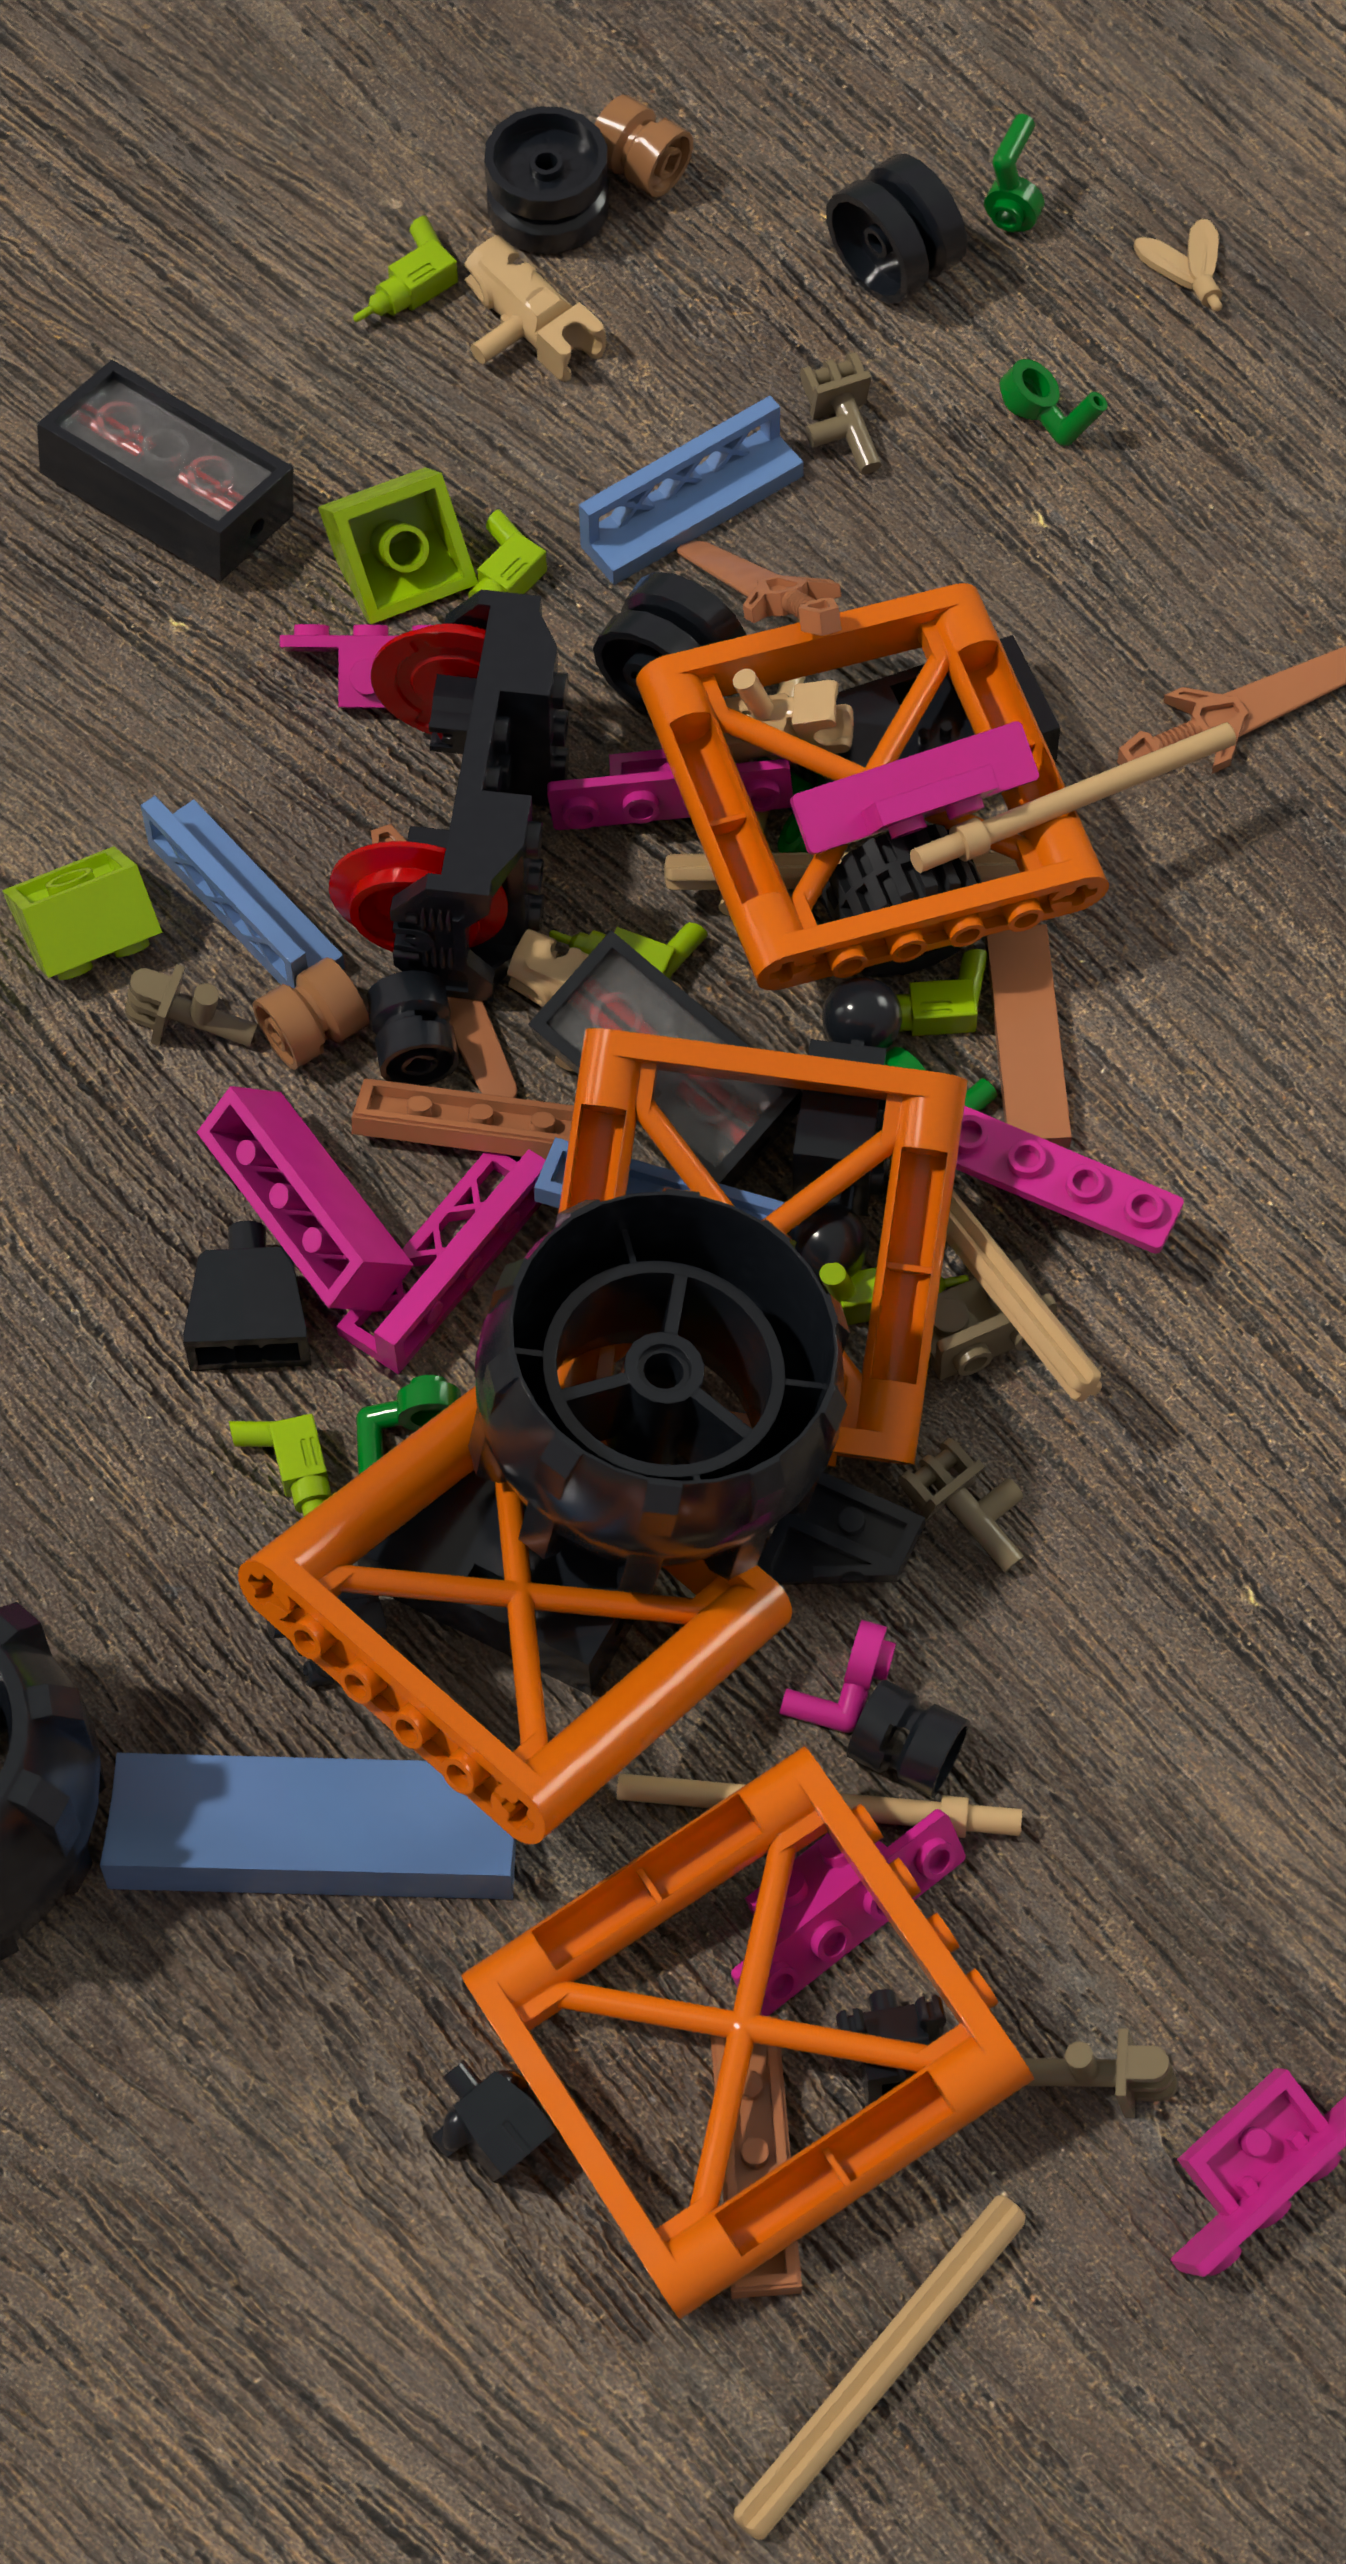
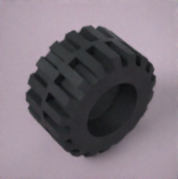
[821,824,982,977]

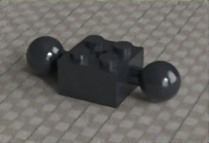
[788,977,902,1284]

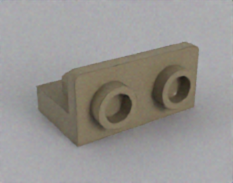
[929,1259,1057,1381]

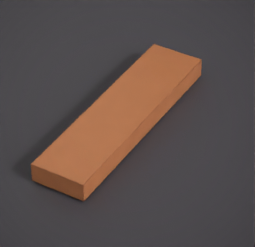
[985,924,1072,1148]
[352,1078,574,1159]
[710,2015,802,2299]

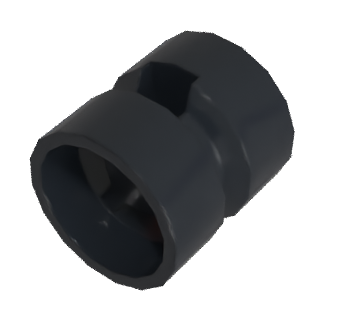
[367,970,459,1086]
[847,1679,970,1798]

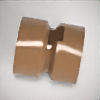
[595,95,693,197]
[252,957,370,1070]

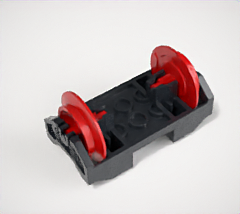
[329,590,569,1002]

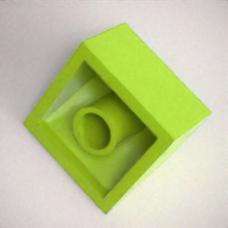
[318,467,478,624]
[2,846,162,980]

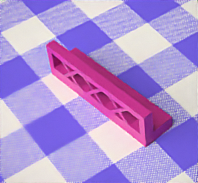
[336,1149,546,1375]

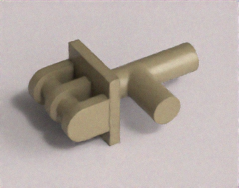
[800,352,882,474]
[125,964,258,1047]
[898,1438,1025,1573]
[1024,2028,1178,2118]

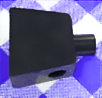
[183,1221,311,1371]

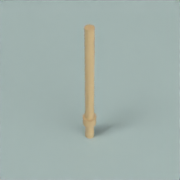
[910,723,1236,873]
[617,1773,1022,1838]

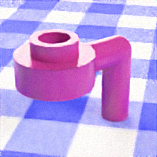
[779,1620,896,1733]

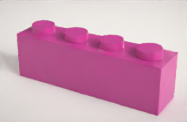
[196,1086,414,1311]

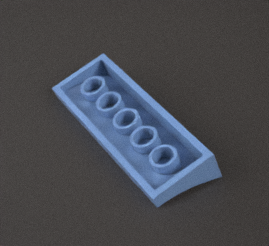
[100,1753,516,1900]

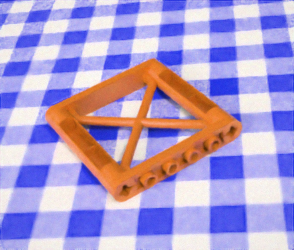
[636,583,1109,991]
[557,1028,968,1467]
[238,1385,792,1844]
[460,1746,1035,2320]

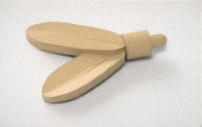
[1134,219,1222,312]

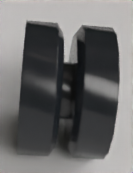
[484,106,609,254]
[826,153,967,304]
[593,572,746,715]

